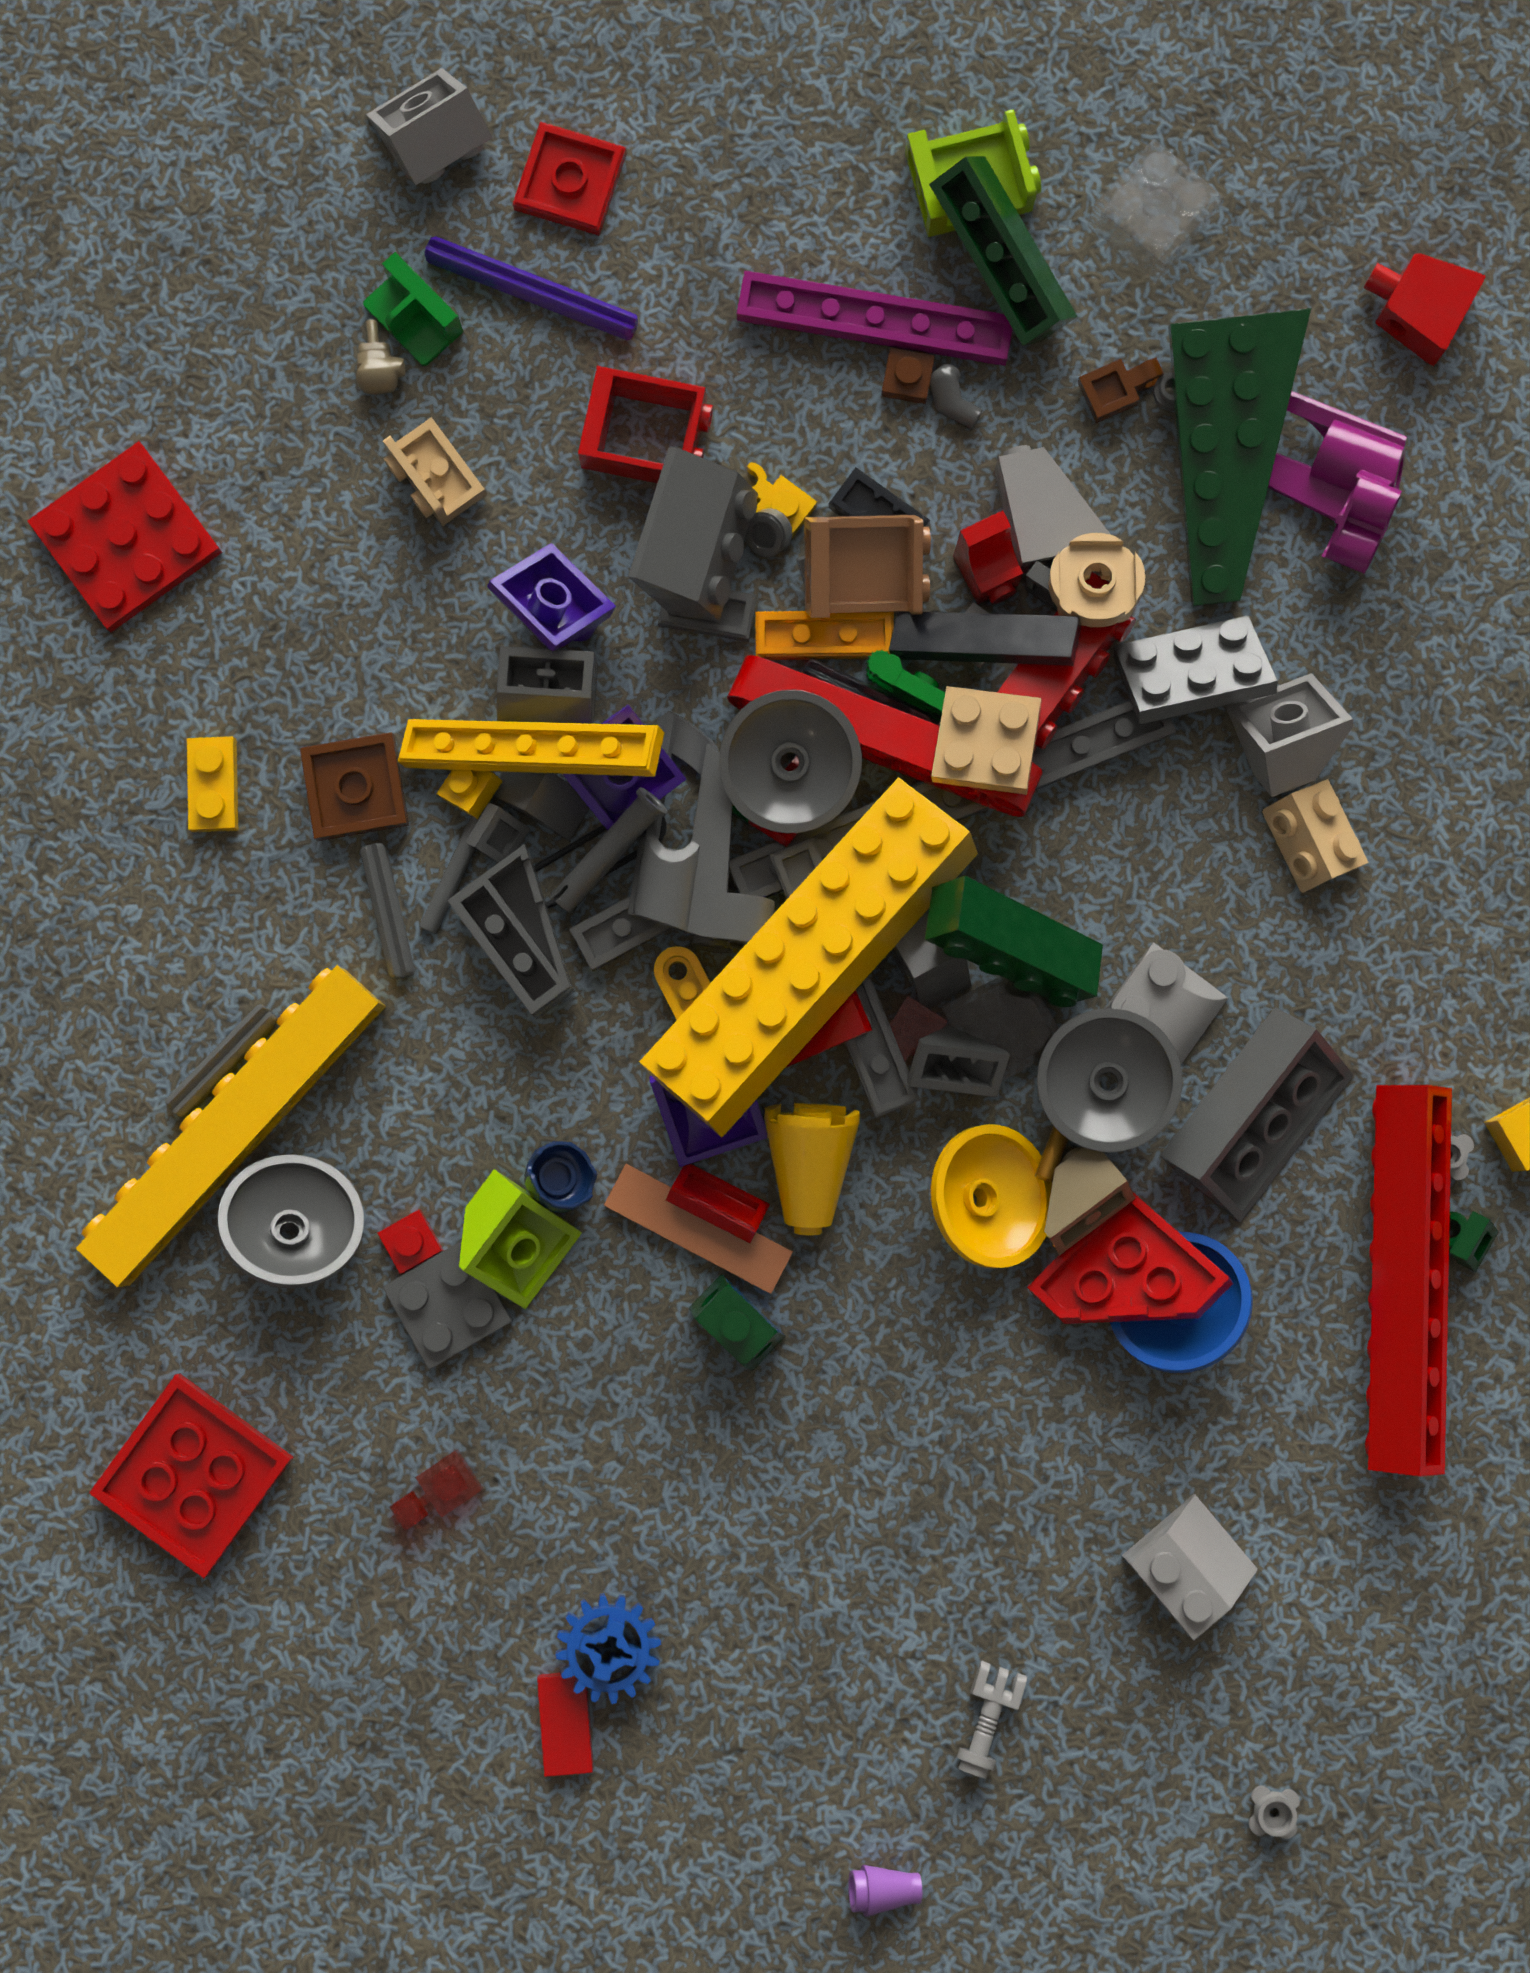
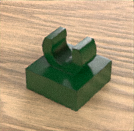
[1449,1211,1499,1273]

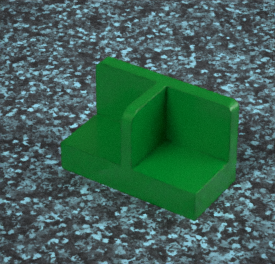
[363,252,464,367]

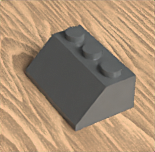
[628,447,758,621]

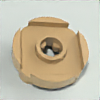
[1048,533,1145,627]

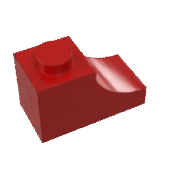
[953,510,1023,605]

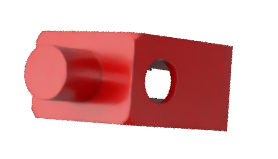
[1363,253,1486,366]

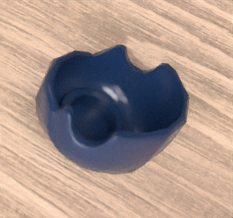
[524,1141,597,1213]

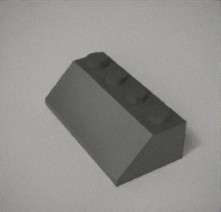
[1160,1007,1354,1222]

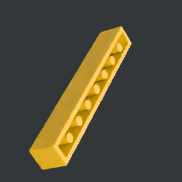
[75,965,386,1287]

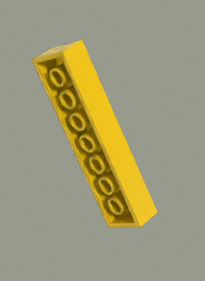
[639,777,978,1138]

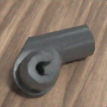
[930,364,983,430]

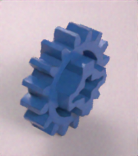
[555,1593,661,1704]

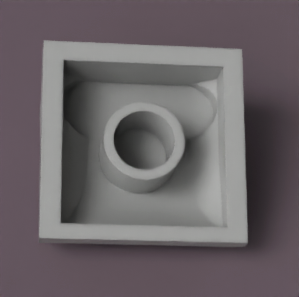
[1105,943,1228,1064]

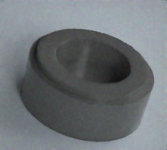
[745,508,792,558]

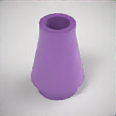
[848,1865,922,1917]

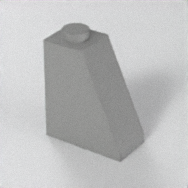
[994,445,1111,574]

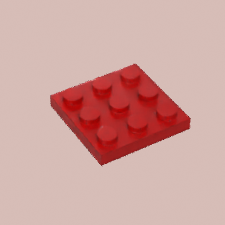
[27,441,222,633]
[89,1373,294,1578]

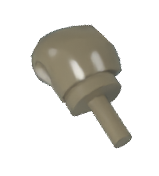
[356,319,405,395]

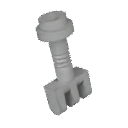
[957,1660,1027,1779]

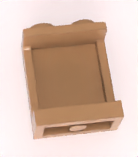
[804,515,931,618]

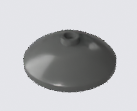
[719,690,862,833]
[1037,1008,1183,1152]
[217,1155,364,1289]

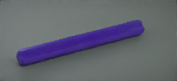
[424,236,638,340]

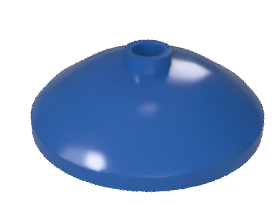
[1110,1232,1253,1373]

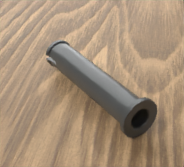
[551,787,668,913]

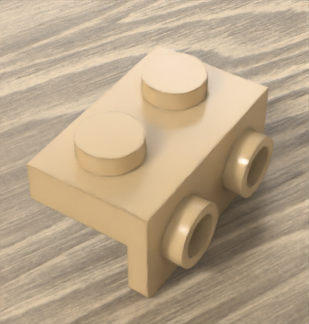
[383,417,487,526]
[1262,779,1369,893]

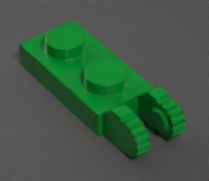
[866,649,945,722]

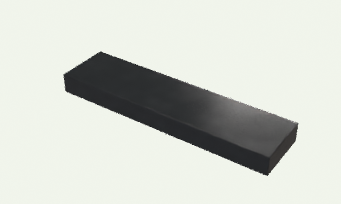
[889,611,1082,666]

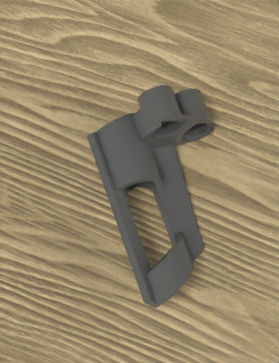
[628,711,775,953]

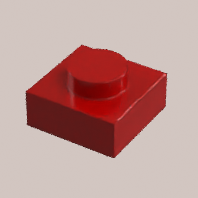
[377,1209,444,1274]

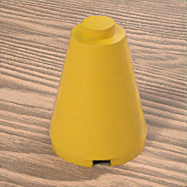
[764,1103,860,1235]

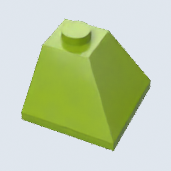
[459,1169,582,1309]

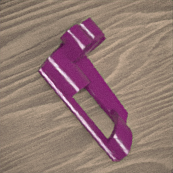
[1268,391,1407,574]

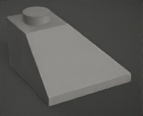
[1226,673,1354,797]

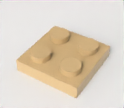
[931,686,1041,795]

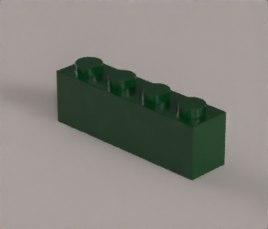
[929,156,1078,346]
[925,876,1103,1007]

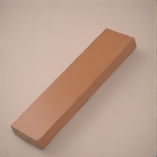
[604,1164,793,1294]

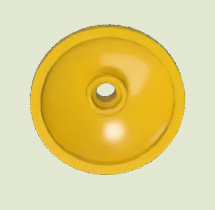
[931,1124,1052,1268]

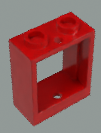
[578,366,713,483]

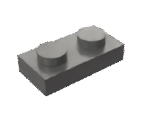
[570,897,672,972]

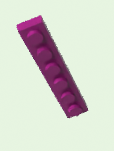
[736,270,1012,366]

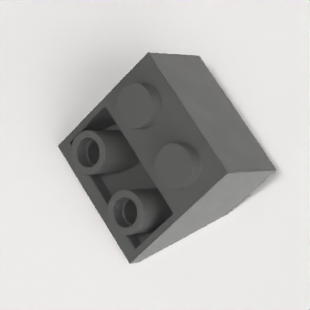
[496,646,598,724]

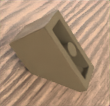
[1044,1147,1135,1256]

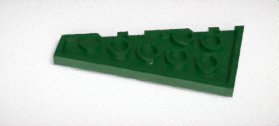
[1168,308,1312,606]

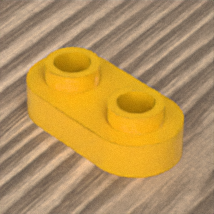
[654,946,710,1020]

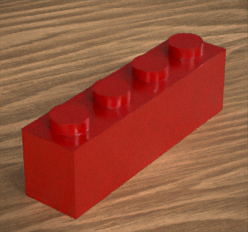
[997,572,1136,751]

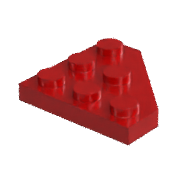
[1027,1192,1233,1324]

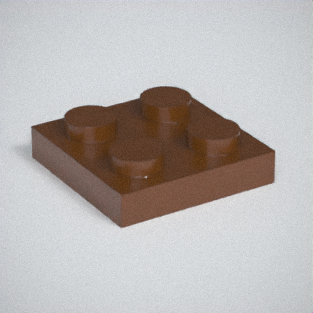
[300,732,409,841]

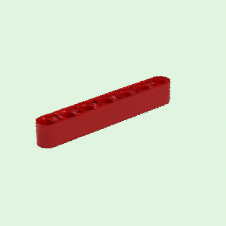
[727,655,1043,817]

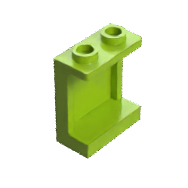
[905,109,1041,237]

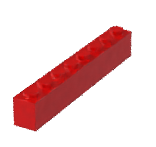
[1365,1085,1452,1477]

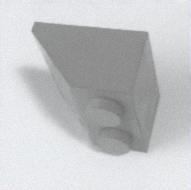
[366,68,493,185]
[1122,1494,1258,1640]

